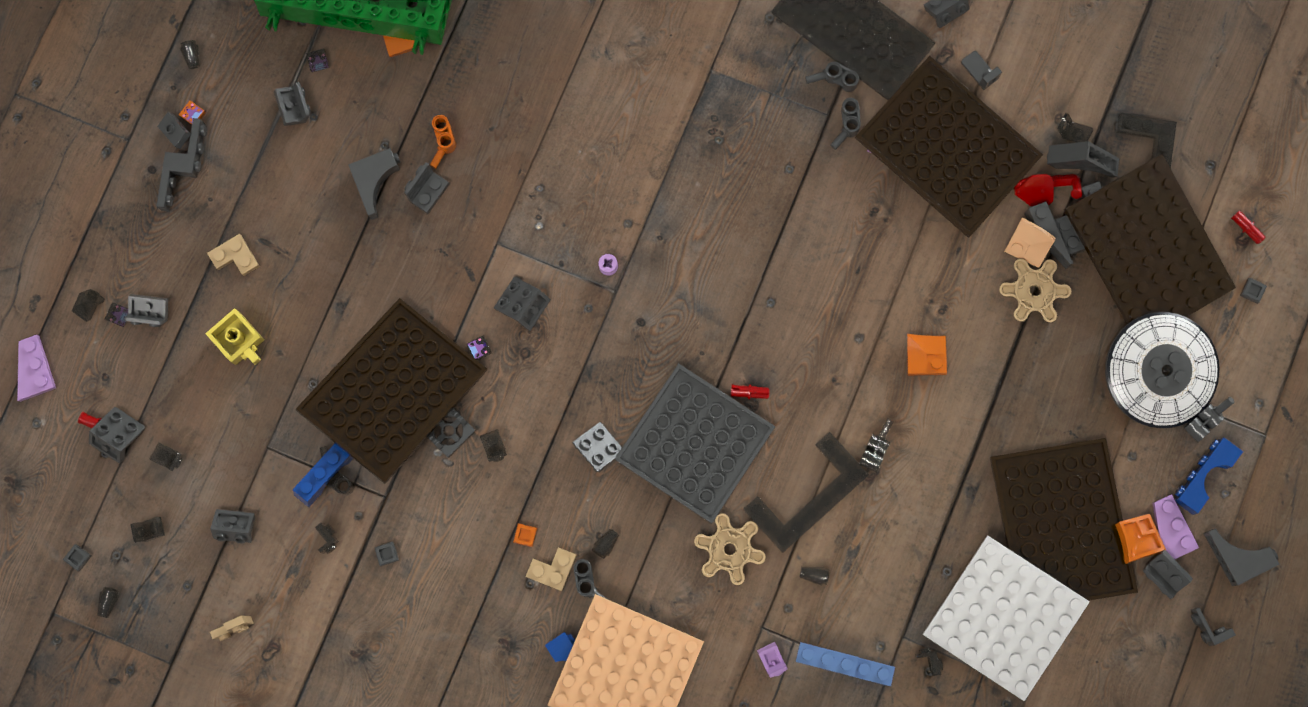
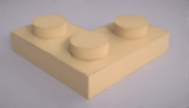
[207,234,260,276]
[526,547,577,591]
[210,616,254,641]

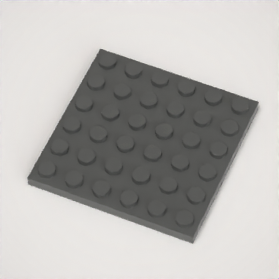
[615,363,775,524]

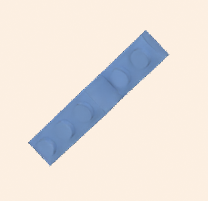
[795,642,895,686]

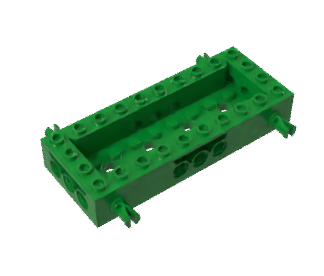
[254,0,452,55]

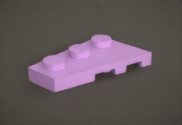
[17,335,56,402]
[1152,494,1199,559]

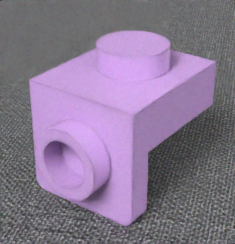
[757,642,788,678]

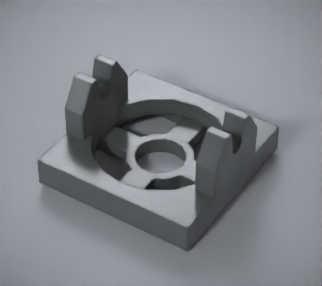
[428,408,476,458]

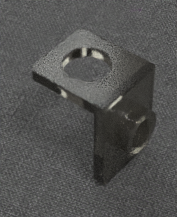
[1057,113,1093,143]

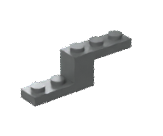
[156,118,207,212]

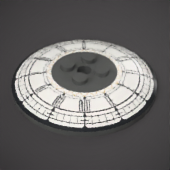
[1105,312,1220,428]

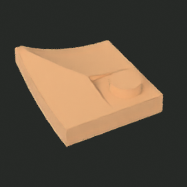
[1004,218,1056,268]

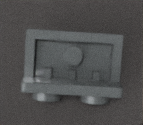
[924,0,970,28]
[274,82,311,126]
[124,294,168,327]

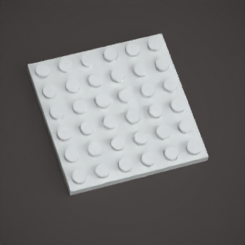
[923,535,1090,701]

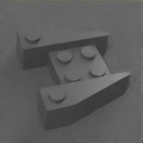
[1025,182,1102,269]

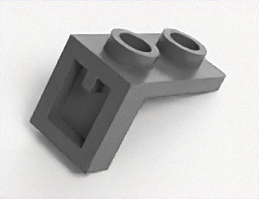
[961,51,1002,90]
[1191,608,1236,646]

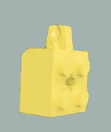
[205,308,264,365]

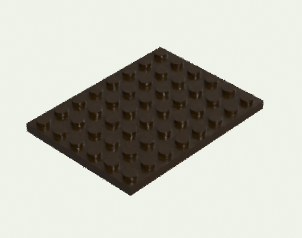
[855,56,1043,238]
[1064,154,1236,324]
[296,298,487,484]
[990,438,1138,601]

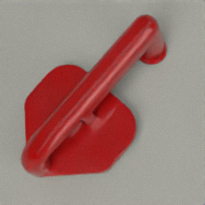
[1014,174,1082,207]

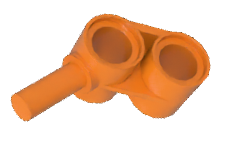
[430,115,456,169]

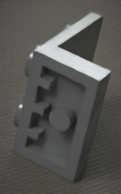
[404,162,450,214]
[494,277,551,331]
[89,407,145,464]

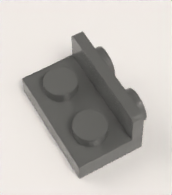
[210,509,255,544]
[1143,550,1193,599]

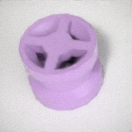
[598,254,618,276]

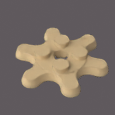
[999,259,1072,323]
[694,513,766,585]

